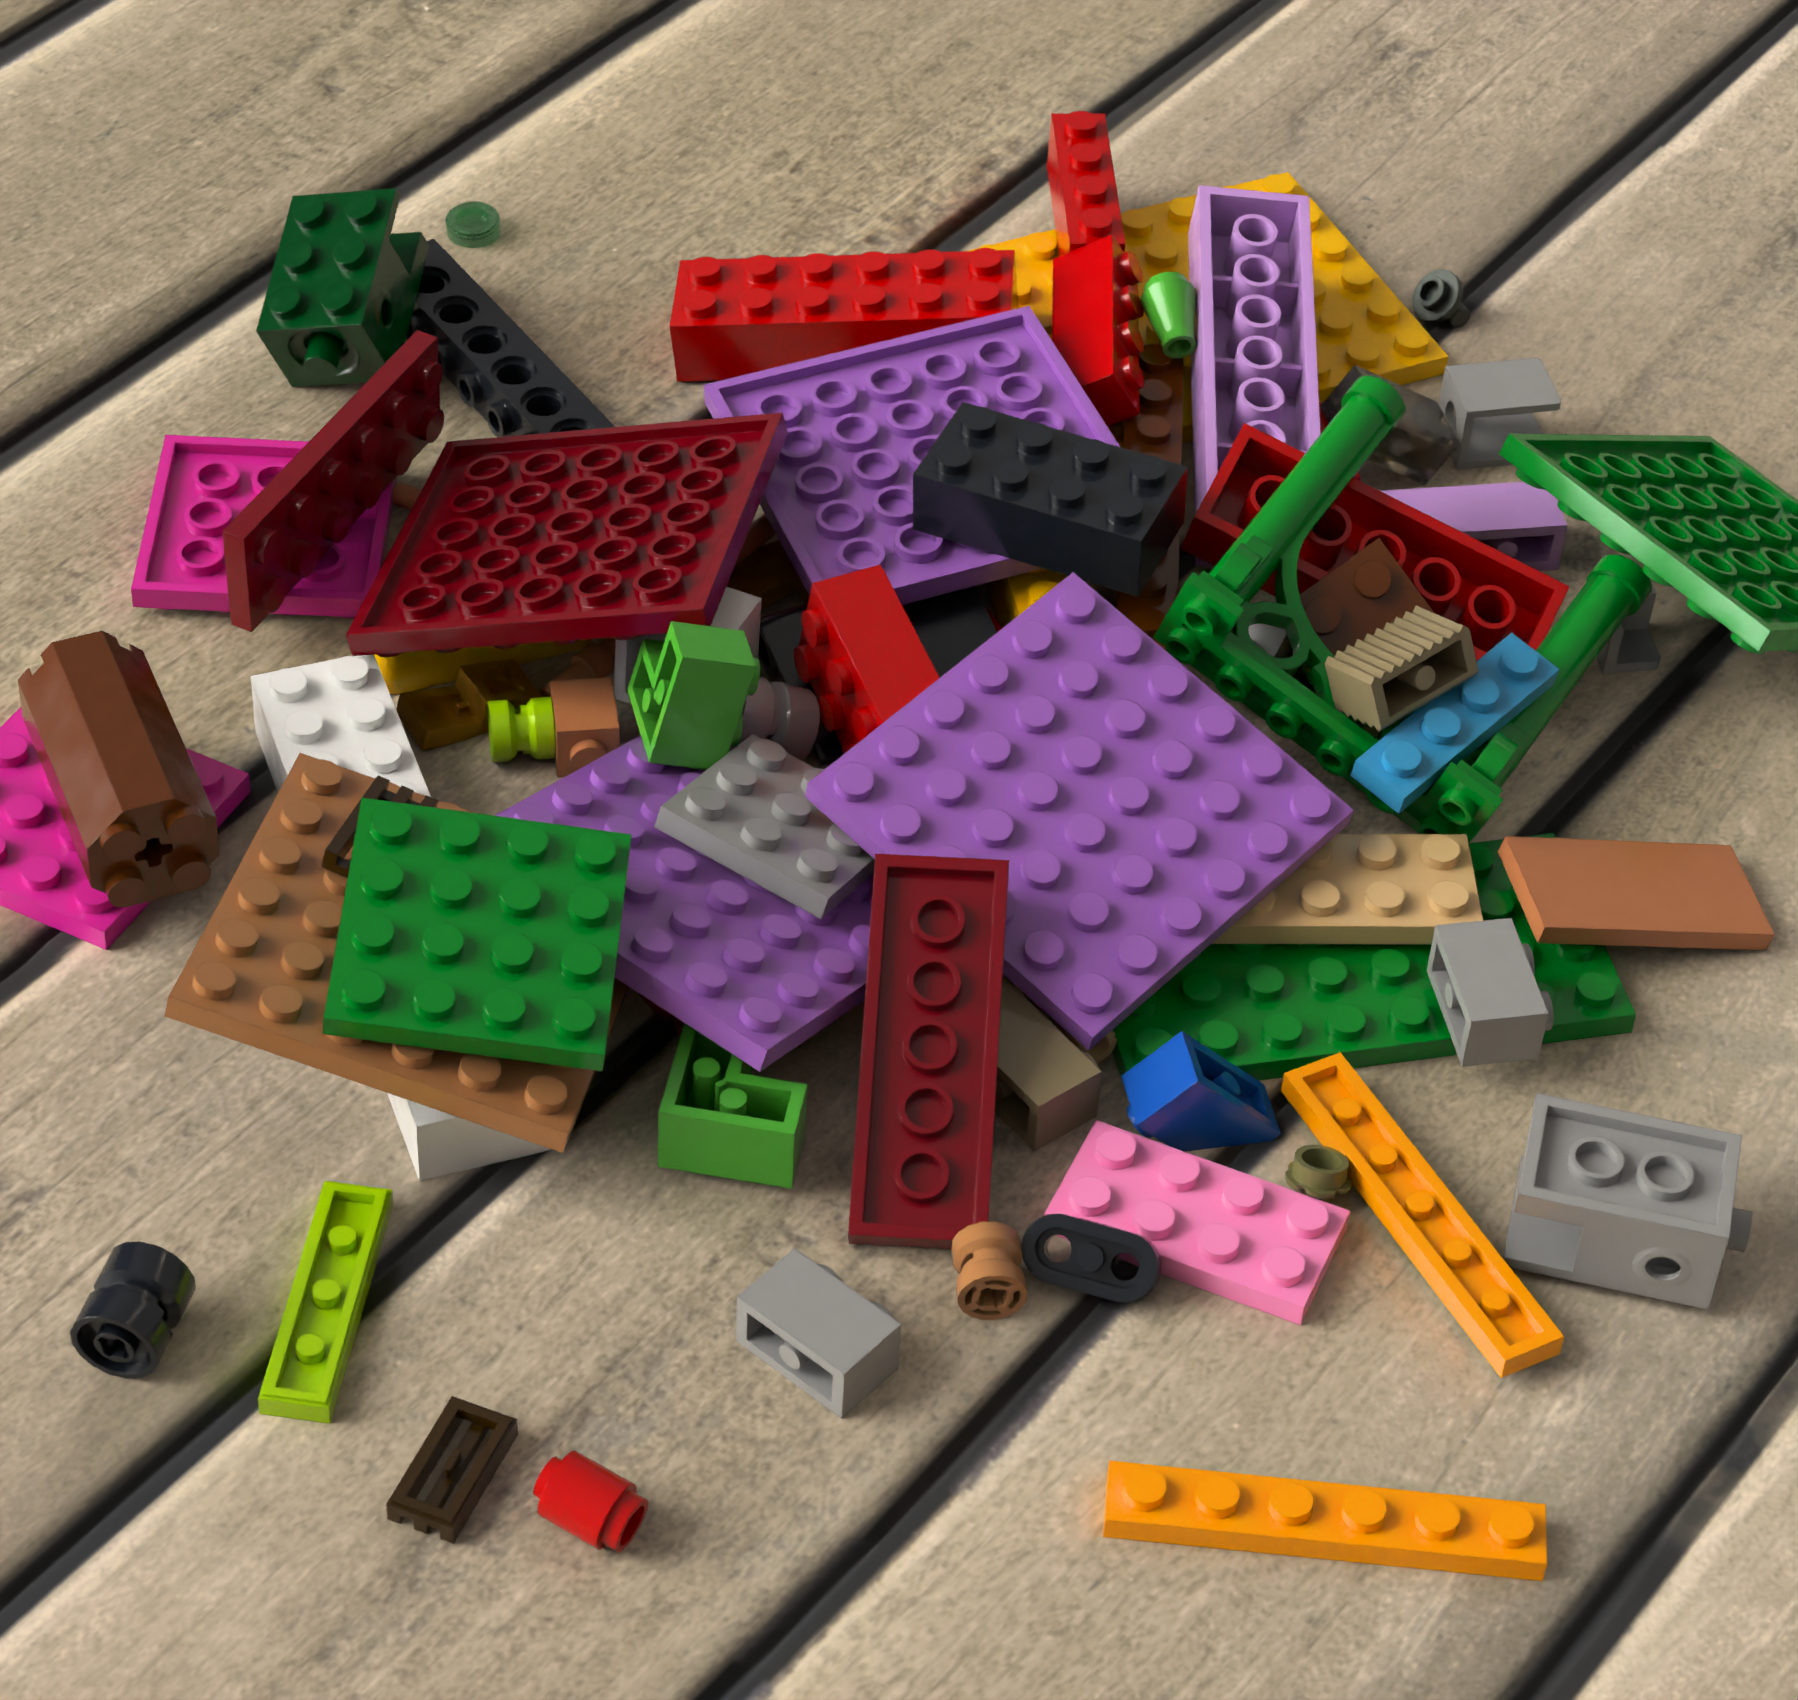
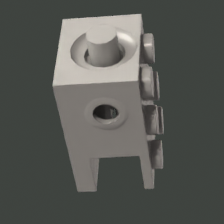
[1503,1093,1753,1310]

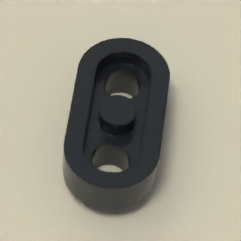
[1021,1213,1161,1302]

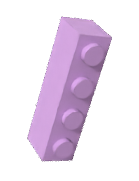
[1381,482,1568,571]

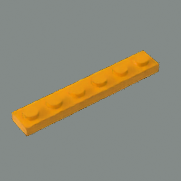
[1281,1052,1564,1378]
[1103,1460,1547,1581]

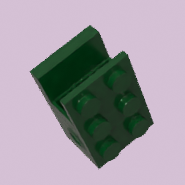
[256,188,429,387]

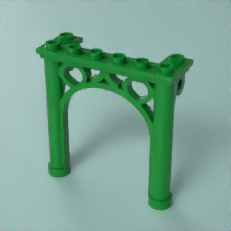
[1153,376,1652,843]

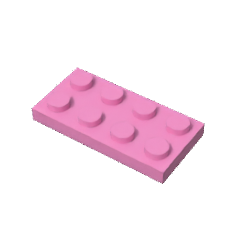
[1044,1120,1350,1325]

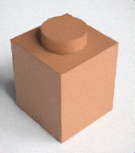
[550,677,620,777]

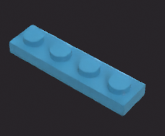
[1350,633,1560,814]

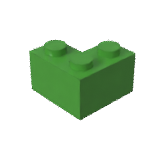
[627,621,760,770]
[658,1023,808,1189]

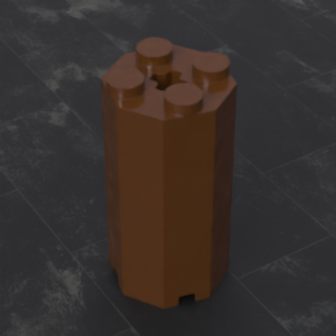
[18,631,220,907]

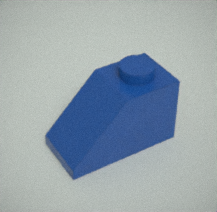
[1121,1031,1281,1152]

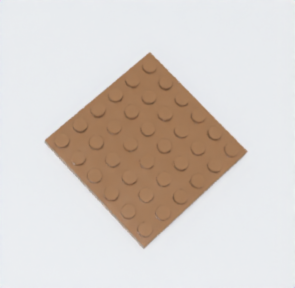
[164,753,629,1153]

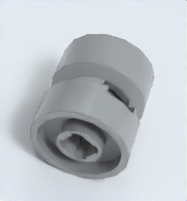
[729,677,820,761]

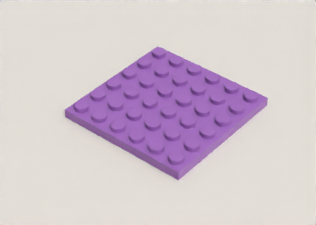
[704,306,1120,605]
[805,572,1354,1051]
[494,735,874,1072]

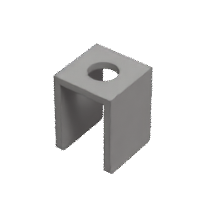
[1435,358,1561,470]

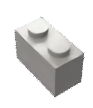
[1427,918,1553,1067]
[736,1248,902,1418]

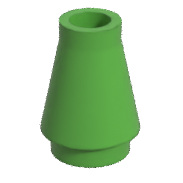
[1140,272,1197,358]

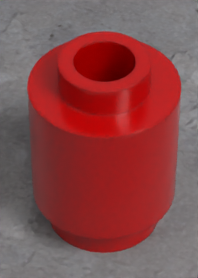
[533,1450,648,1552]

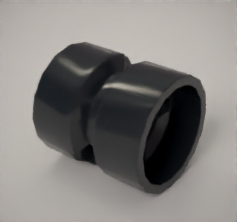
[70,1241,196,1379]

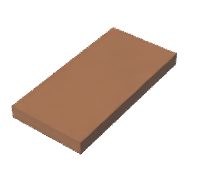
[1498,836,1775,950]

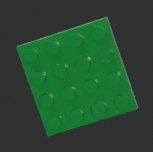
[322,797,632,1071]

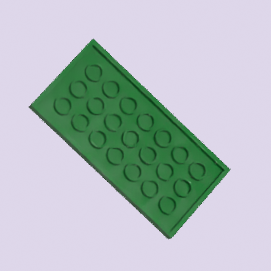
[1112,833,1636,1098]

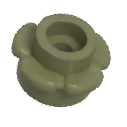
[1285,1145,1352,1203]

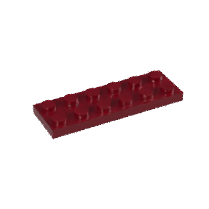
[223,330,444,632]
[848,853,1009,1249]

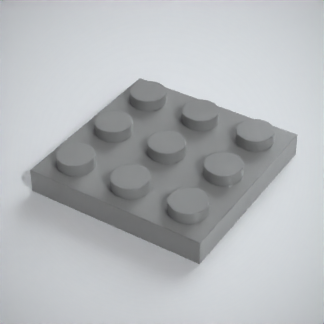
[654,734,875,919]

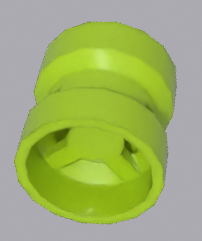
[487,697,555,762]

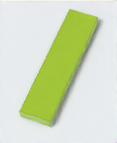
[258,1180,393,1424]

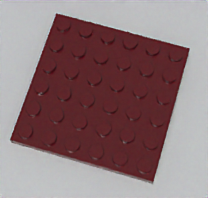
[346,413,788,658]

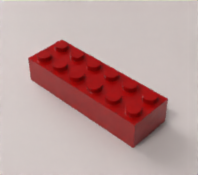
[670,248,1018,382]
[1180,423,1570,661]

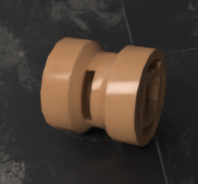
[952,1221,1027,1320]

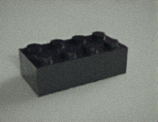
[913,402,1188,597]

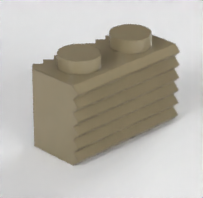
[1325,606,1479,732]

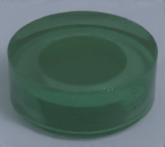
[445,201,501,248]

